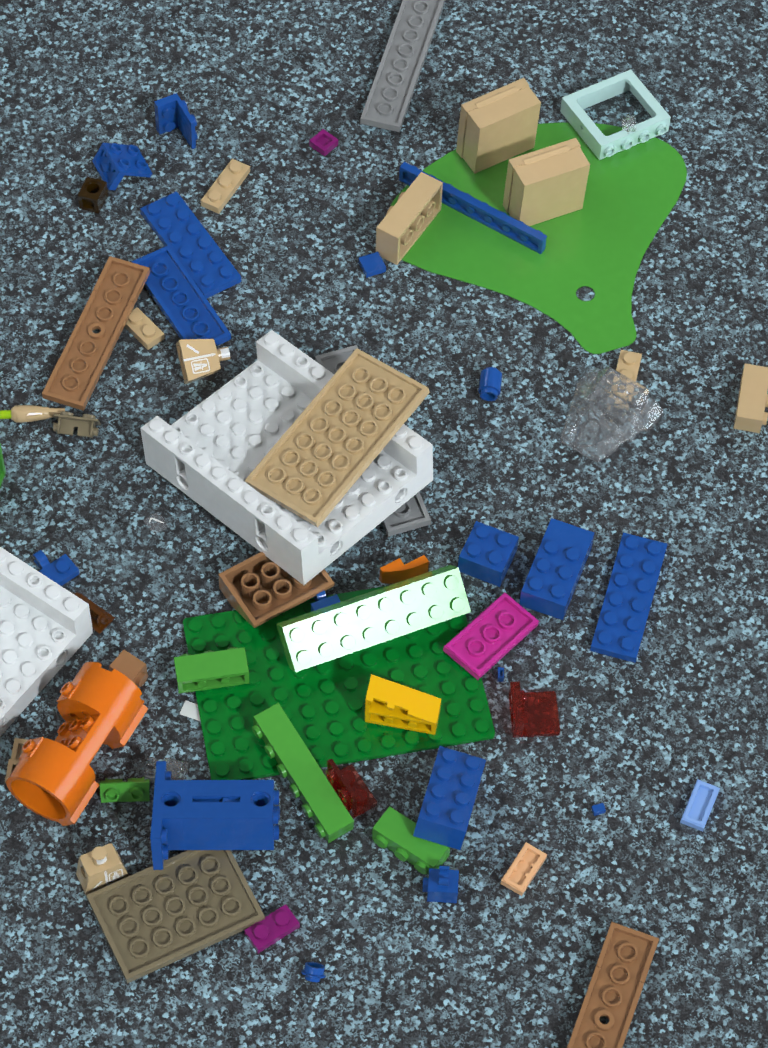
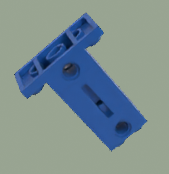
[150,761,280,870]

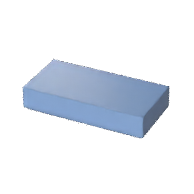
[680,779,720,832]

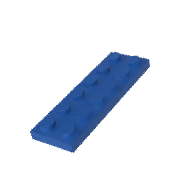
[140,191,241,299]
[132,245,231,346]
[590,532,667,663]

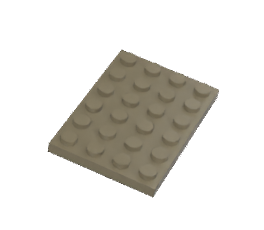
[86,850,265,984]

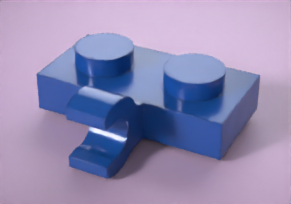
[33,550,80,586]

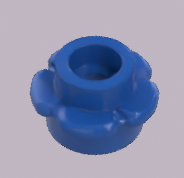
[301,962,326,982]

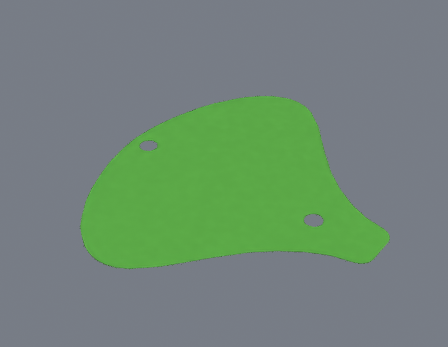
[391,122,687,354]

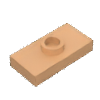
[501,842,547,896]

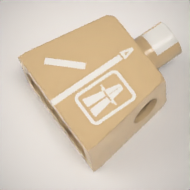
[176,339,230,384]
[76,843,129,895]

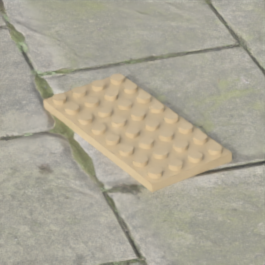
[245,348,430,528]

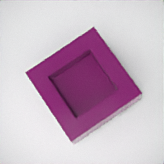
[309,129,338,157]

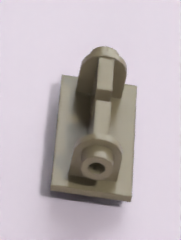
[53,411,101,438]

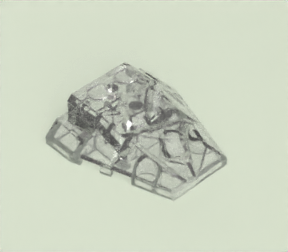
[560,367,663,462]

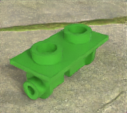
[100,777,150,803]

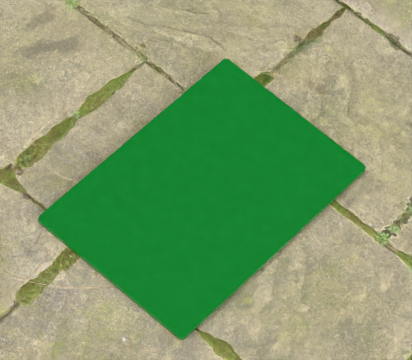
[183,586,495,780]

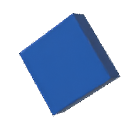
[358,252,386,278]

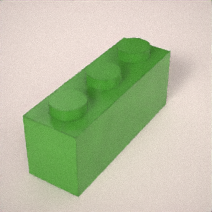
[174,647,249,694]
[372,806,450,875]

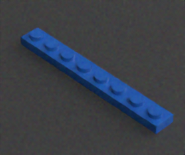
[399,162,547,254]

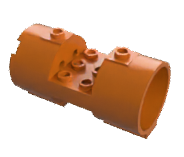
[6,662,148,826]

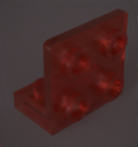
[508,681,560,738]
[325,758,377,819]

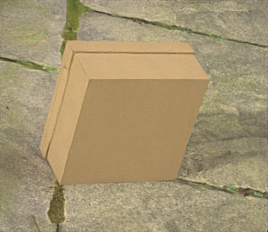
[456,78,541,174]
[503,138,590,226]

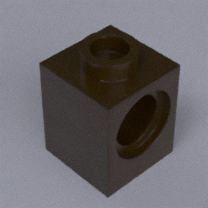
[78,177,108,214]

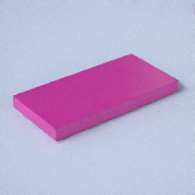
[443,592,539,680]

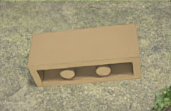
[733,363,768,433]

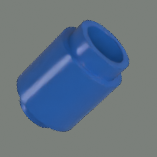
[478,367,502,401]

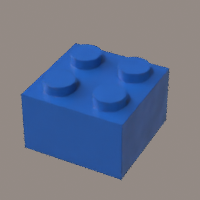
[458,521,519,587]

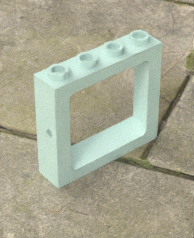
[560,70,671,160]

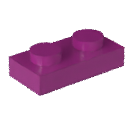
[244,904,300,953]

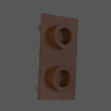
[72,592,115,634]

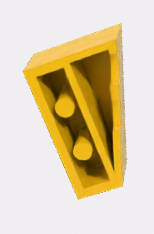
[365,674,441,735]

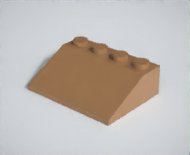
[218,552,335,628]

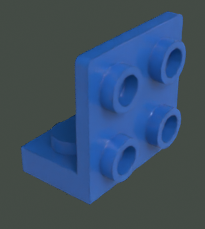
[154,93,198,149]
[92,143,153,190]

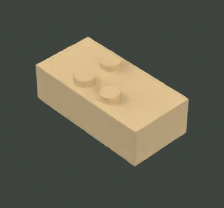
[376,172,443,265]

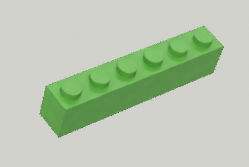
[252,703,354,843]

